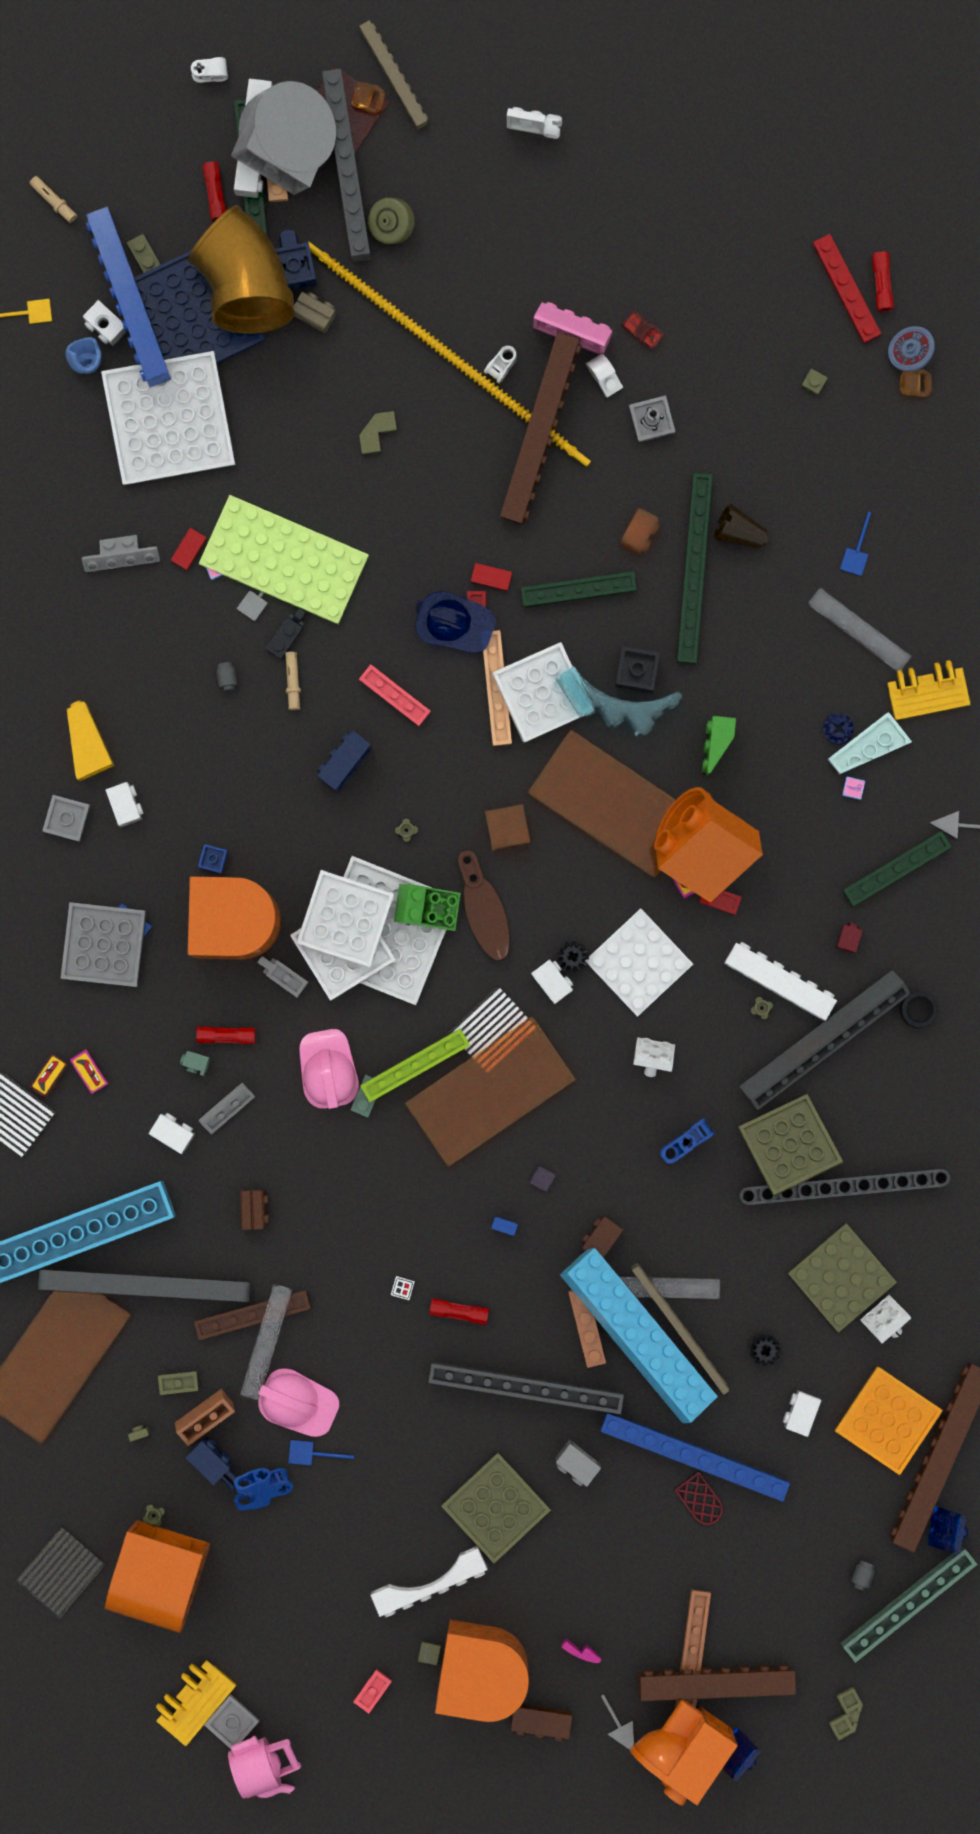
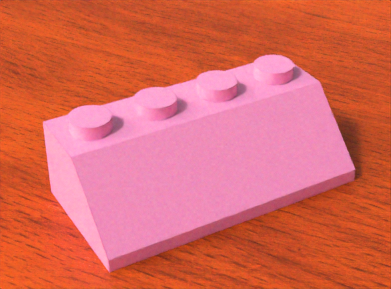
[533,302,612,355]

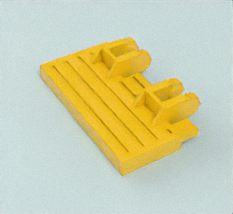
[887,660,970,721]
[156,1660,237,1746]

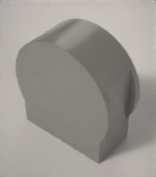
[231,81,336,195]

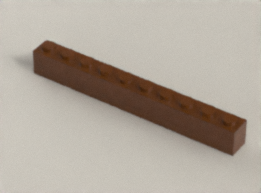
[500,332,582,525]
[889,1363,980,1552]

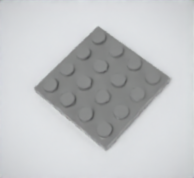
[60,902,146,987]

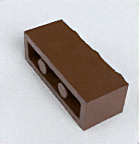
[511,1704,572,1741]

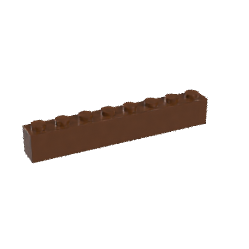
[637,1664,796,1701]

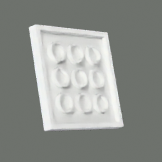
[492,642,593,743]
[297,870,394,967]
[585,909,693,1017]
[290,929,396,1001]

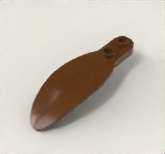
[458,850,510,960]

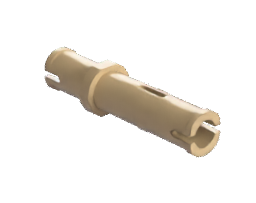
[30,176,77,223]
[285,652,301,710]

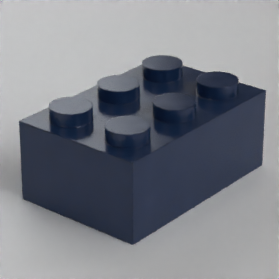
[317,730,373,794]

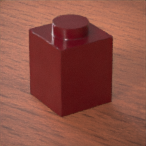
[836,923,863,953]

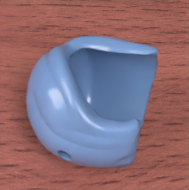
[65,337,102,374]

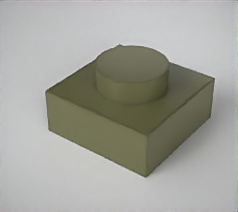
[801,368,827,396]
[128,1425,151,1442]

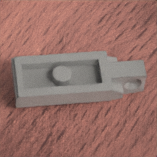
[258,956,308,998]

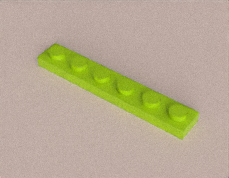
[360,1028,470,1102]

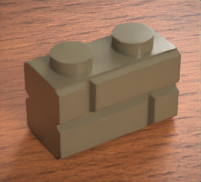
[294,292,336,333]

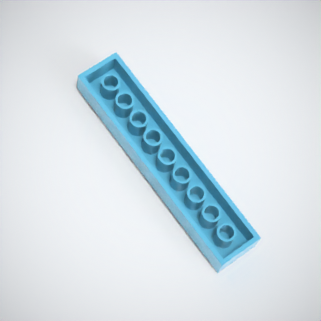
[0,1181,176,1283]
[560,1248,718,1423]

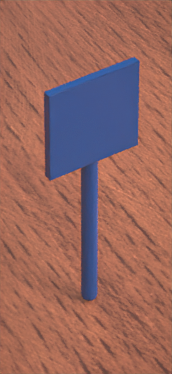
[840,511,871,576]
[288,1440,355,1465]

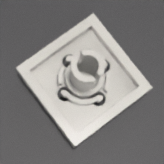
[633,1037,675,1077]
[860,1295,911,1343]

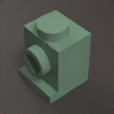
[180,1051,211,1076]

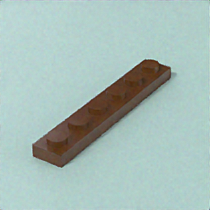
[194,1290,311,1340]

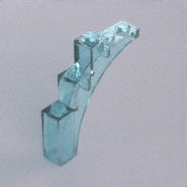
[555,666,682,736]

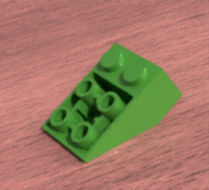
[702,716,736,778]
[394,884,461,931]

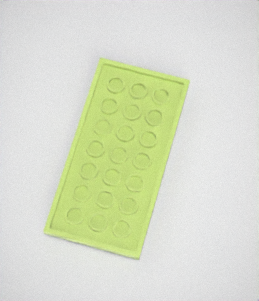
[199,495,369,625]

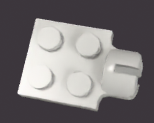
[507,107,562,139]

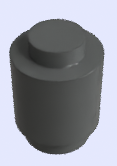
[216,662,238,691]
[851,1560,875,1591]

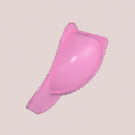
[299,1029,359,1109]
[258,1369,339,1437]

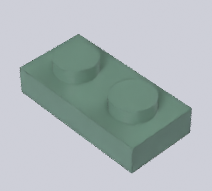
[351,1075,376,1117]

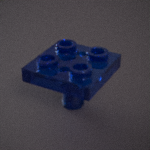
[928,1506,969,1554]
[722,1727,761,1783]

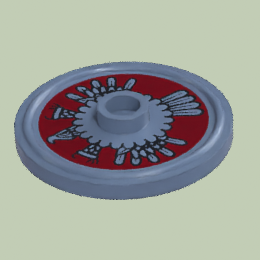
[888,326,935,372]

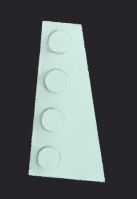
[828,712,912,775]

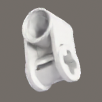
[191,57,228,83]
[484,346,517,383]

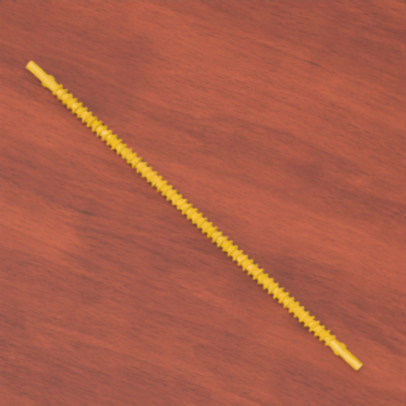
[309,241,591,467]

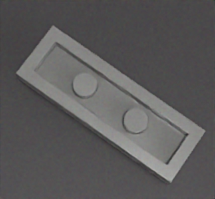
[199,1083,255,1135]

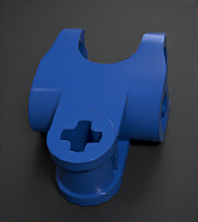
[659,1118,715,1163]
[233,1468,293,1511]

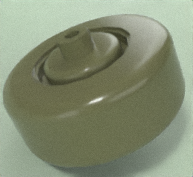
[368,198,415,244]

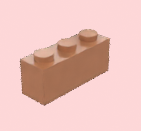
[175,1388,235,1446]

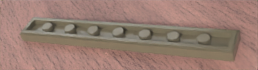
[632,1263,729,1395]

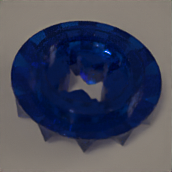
[823,713,854,744]

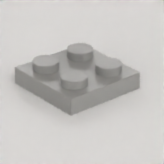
[42,795,91,842]
[204,1694,260,1749]

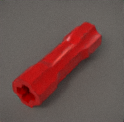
[202,161,226,222]
[872,251,894,312]
[196,1027,256,1044]
[429,1298,489,1325]

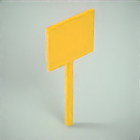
[0,299,52,324]

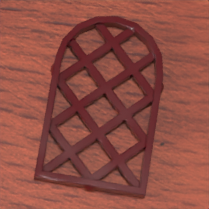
[674,1471,723,1525]

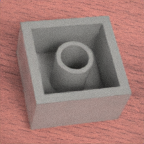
[555,1439,601,1487]

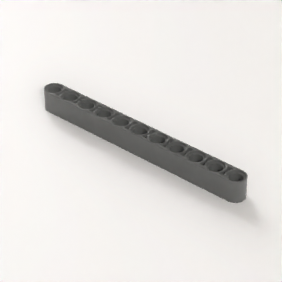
[739,1169,950,1205]
[38,1270,251,1302]

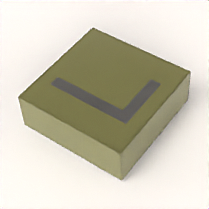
[418,1641,441,1665]

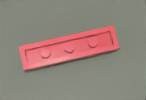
[359,664,431,726]

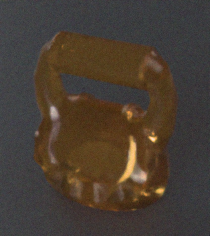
[352,82,386,113]
[900,369,932,397]

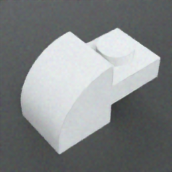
[585,354,623,397]

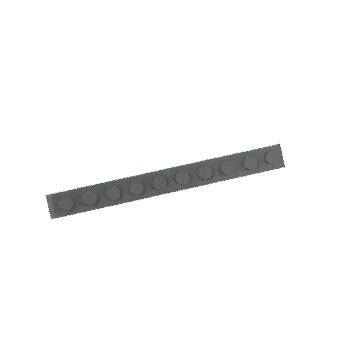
[322,69,371,262]
[739,970,911,1110]
[428,1361,624,1414]

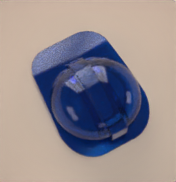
[415,591,495,653]

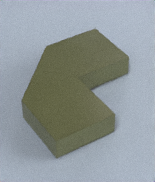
[359,411,397,455]
[828,1686,863,1741]

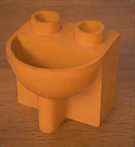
[654,787,763,903]
[630,1699,738,1806]

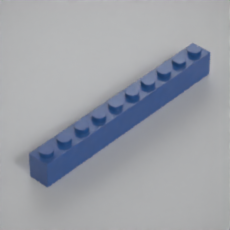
[86,207,171,387]
[600,1412,790,1502]

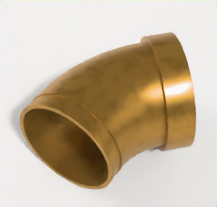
[188,205,294,334]

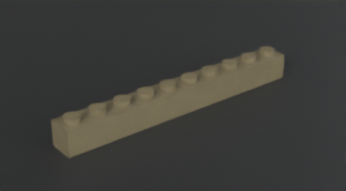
[359,20,428,130]

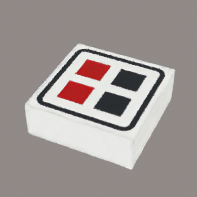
[391,1276,415,1300]

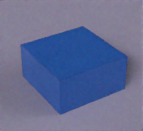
[198,844,228,874]
[491,1216,518,1236]

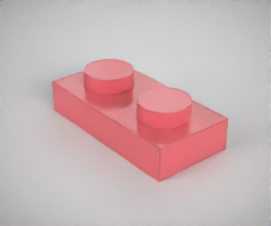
[353,1669,392,1713]

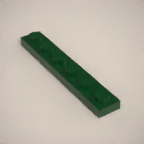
[521,571,637,607]
[842,831,951,907]

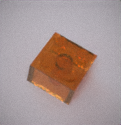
[485,804,530,851]

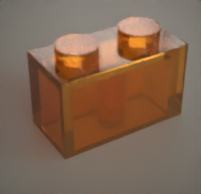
[620,508,660,555]

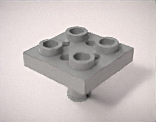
[629,395,675,443]

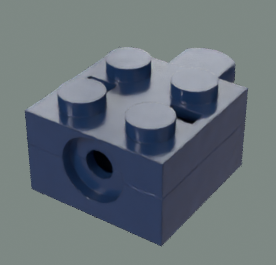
[275,230,317,290]
[186,1437,243,1491]

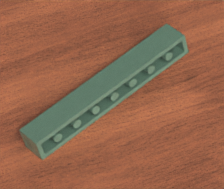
[841,1546,978,1663]

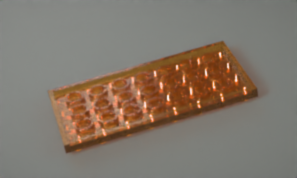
[528,729,675,878]
[405,1016,576,1167]
[0,1291,131,1444]

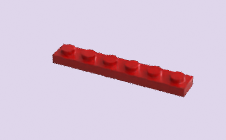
[813,234,881,344]

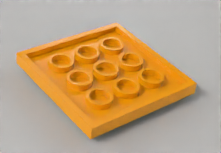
[834,1366,943,1475]

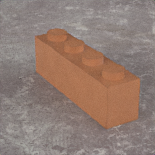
[568,1289,606,1368]

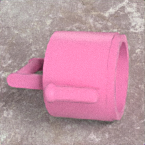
[228,1736,301,1799]

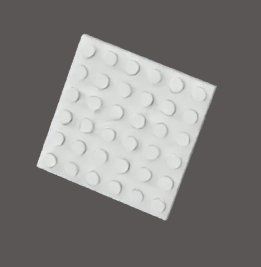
[101,351,235,485]
[344,856,446,1005]

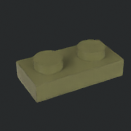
[127,234,160,273]
[158,1371,199,1395]

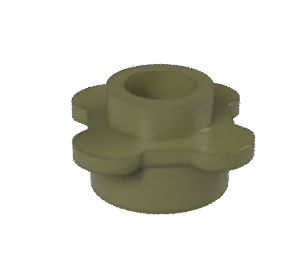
[395,819,418,842]
[751,997,773,1019]
[143,1505,165,1527]

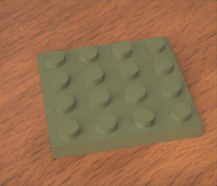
[738,1094,843,1197]
[788,1223,897,1333]
[441,1452,551,1563]

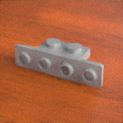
[82,535,160,572]

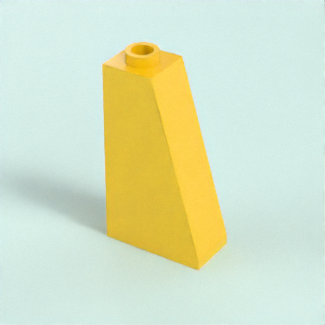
[67,701,115,781]

